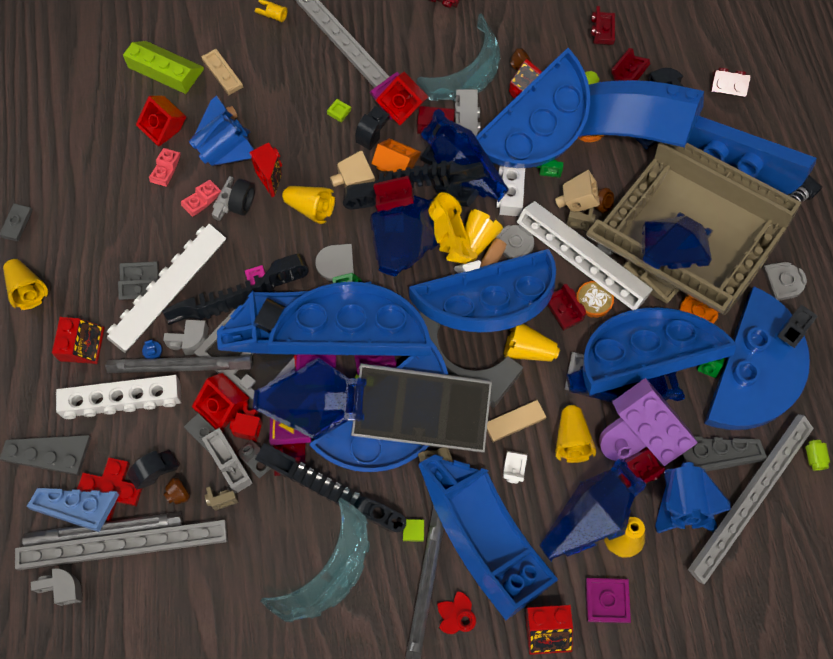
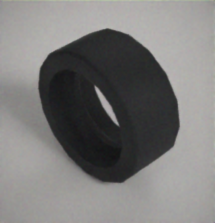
[228,178,255,216]

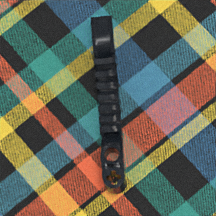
[343,160,485,209]
[163,254,308,325]
[255,443,407,532]

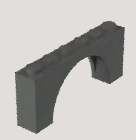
[419,312,524,408]

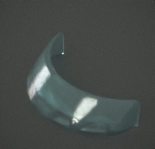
[417,13,500,101]
[260,498,370,622]

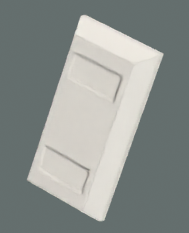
[454,260,481,273]

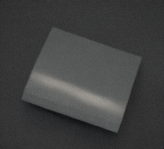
[118,262,159,300]

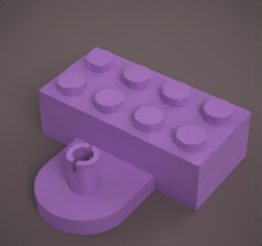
[599,378,698,466]

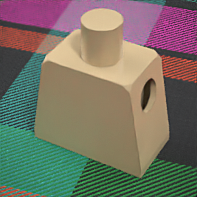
[330,151,375,188]
[555,170,600,212]

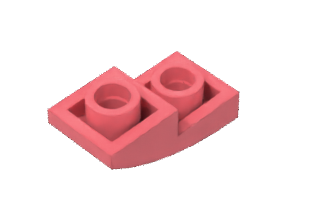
[149,148,180,187]
[181,180,221,217]

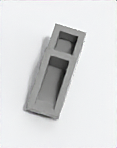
[202,428,253,494]

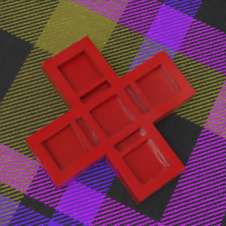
[77,458,143,522]

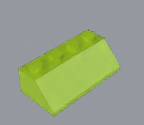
[123,41,204,94]

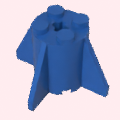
[189,96,254,166]
[656,462,731,533]

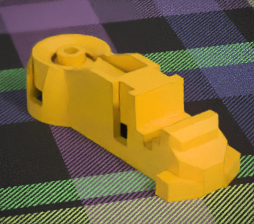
[428,192,478,264]

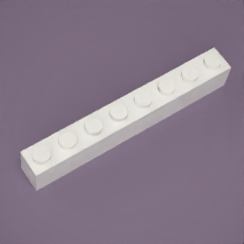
[517,201,653,310]
[107,224,226,353]

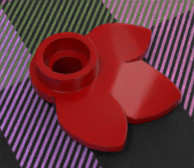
[437,591,476,634]

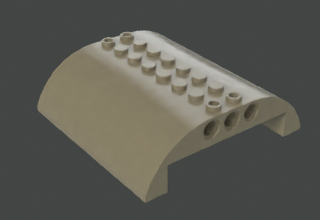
[586,142,802,315]

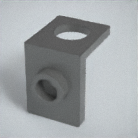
[236,440,271,478]

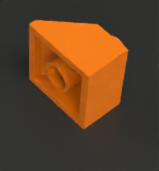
[371,138,421,172]

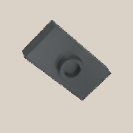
[0,203,33,242]
[184,413,215,454]

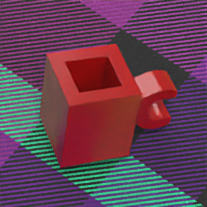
[230,402,263,442]

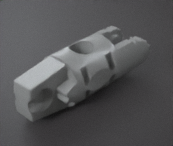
[212,176,234,221]

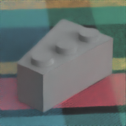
[455,89,480,155]

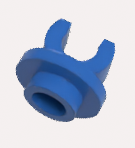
[142,340,162,359]

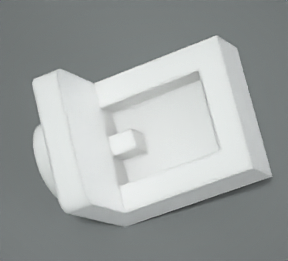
[503,450,527,483]

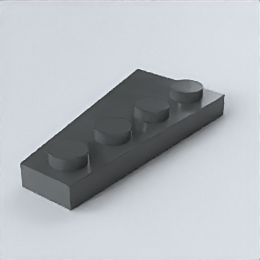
[0,435,91,476]
[681,436,767,472]

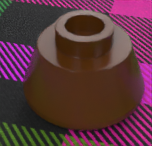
[510,48,532,70]
[594,188,614,213]
[163,478,190,505]

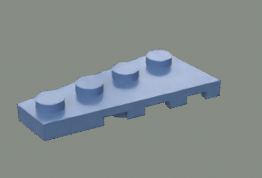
[27,488,119,532]

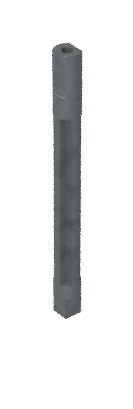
[105,356,253,373]
[405,506,444,659]
[22,512,183,547]

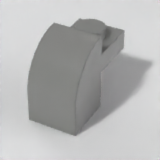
[163,320,209,355]
[31,569,82,606]

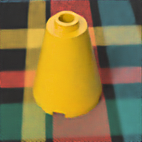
[282,186,335,224]
[465,209,503,263]
[3,259,48,310]
[504,324,560,362]
[555,405,596,463]
[603,516,645,558]

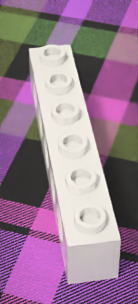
[496,166,525,216]
[56,375,181,419]

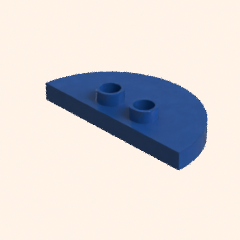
[468,48,590,168]
[687,116,817,195]
[409,249,556,332]
[268,282,431,356]
[704,287,810,430]
[583,308,737,395]
[309,339,450,472]

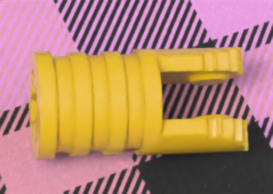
[254,0,287,22]

